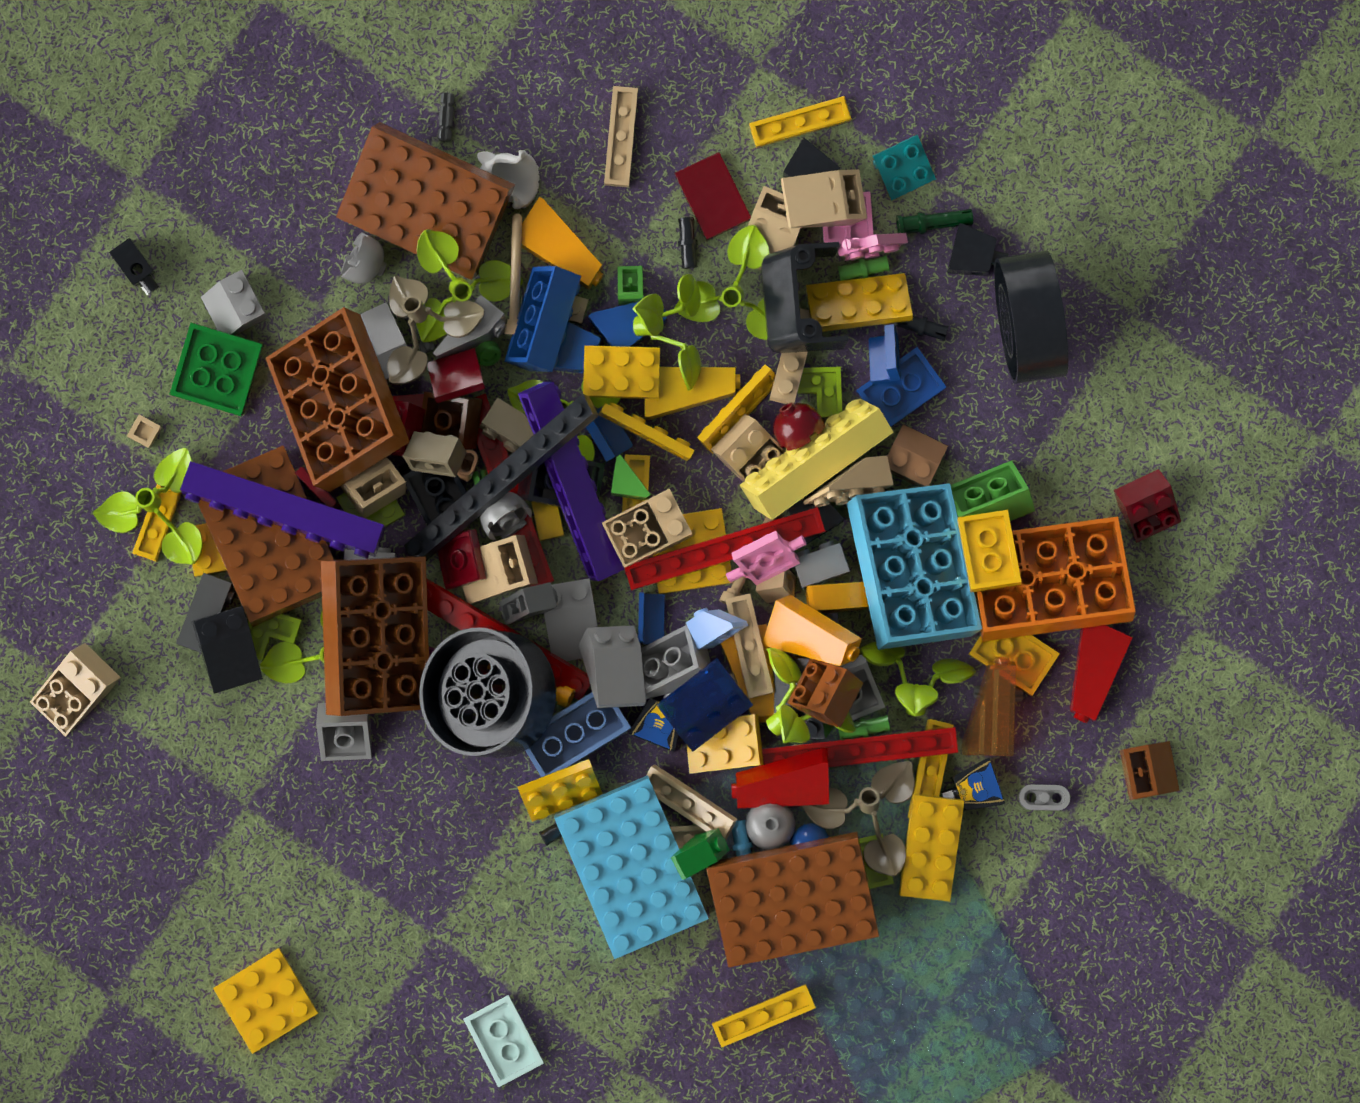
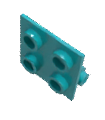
[873,135,936,201]

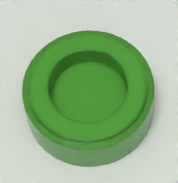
[476,341,501,366]

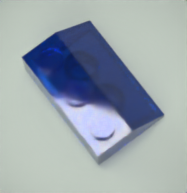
[657,658,753,752]

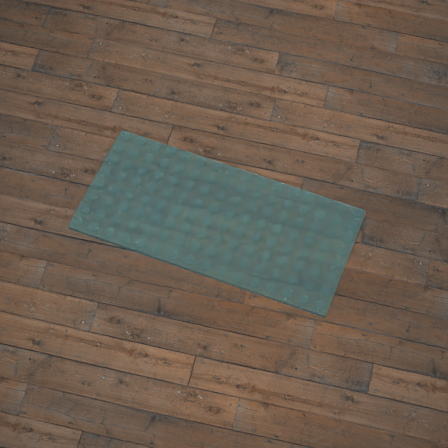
[693,710,1065,1103]

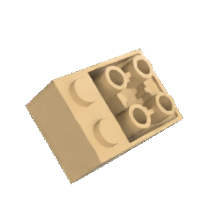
[781,169,867,228]
[748,186,802,270]
[711,414,786,482]
[804,456,894,507]
[340,457,406,518]
[602,489,693,568]
[462,535,538,604]
[30,643,121,737]

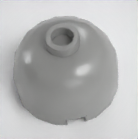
[341,232,387,284]
[480,492,532,540]
[746,804,796,850]

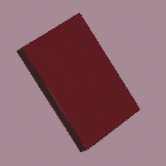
[674,152,751,241]

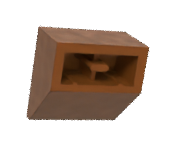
[787,658,863,728]
[1120,741,1180,800]

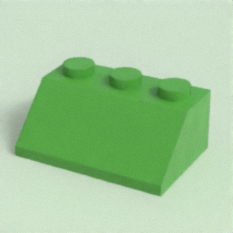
[950,460,1035,521]

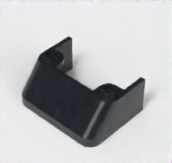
[761,242,848,353]

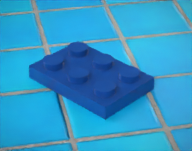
[856,347,946,427]

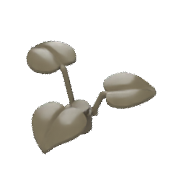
[387,276,485,385]
[803,761,914,876]

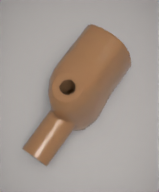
[457,450,479,481]

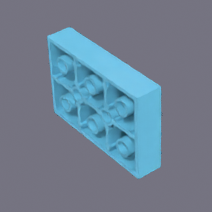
[847,483,982,650]
[554,775,709,959]

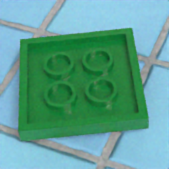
[169,322,264,416]

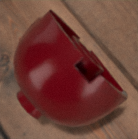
[773,403,825,451]

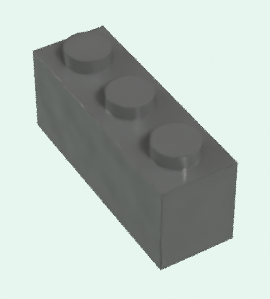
[176,573,236,653]

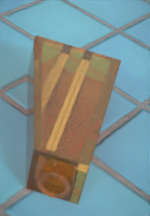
[961,657,1016,756]

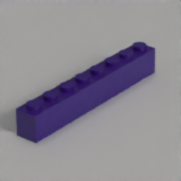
[518,382,624,581]
[180,461,385,559]

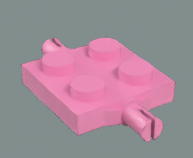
[822,192,874,261]
[838,233,908,260]
[726,531,807,585]

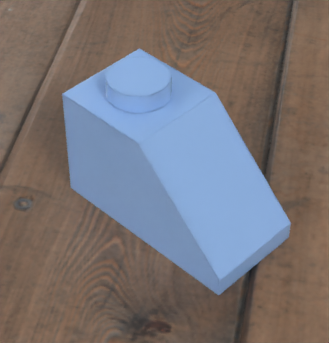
[686,608,748,650]

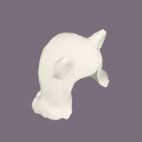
[477,150,540,209]

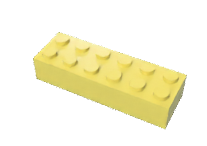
[740,399,894,520]

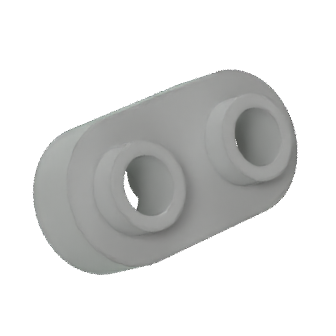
[1018,784,1070,811]

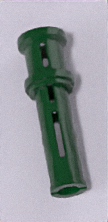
[896,209,973,235]

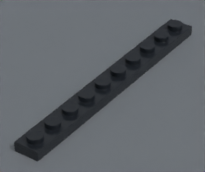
[404,394,599,561]

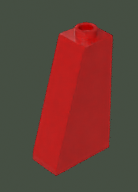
[1070,625,1133,724]
[731,748,829,808]

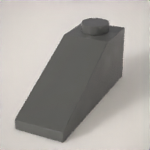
[499,582,558,626]

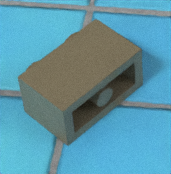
[479,398,533,453]
[403,431,467,477]

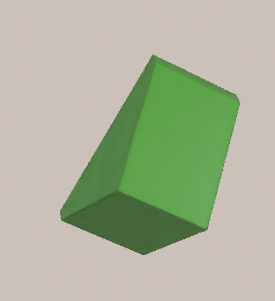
[618,266,643,305]
[611,455,651,500]

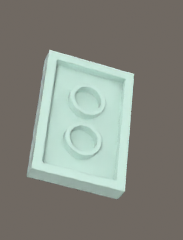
[463,995,544,1087]

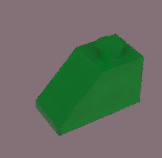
[671,828,730,880]

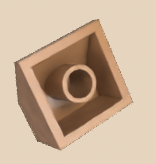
[887,424,948,487]

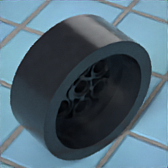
[994,250,1068,384]
[419,627,556,758]

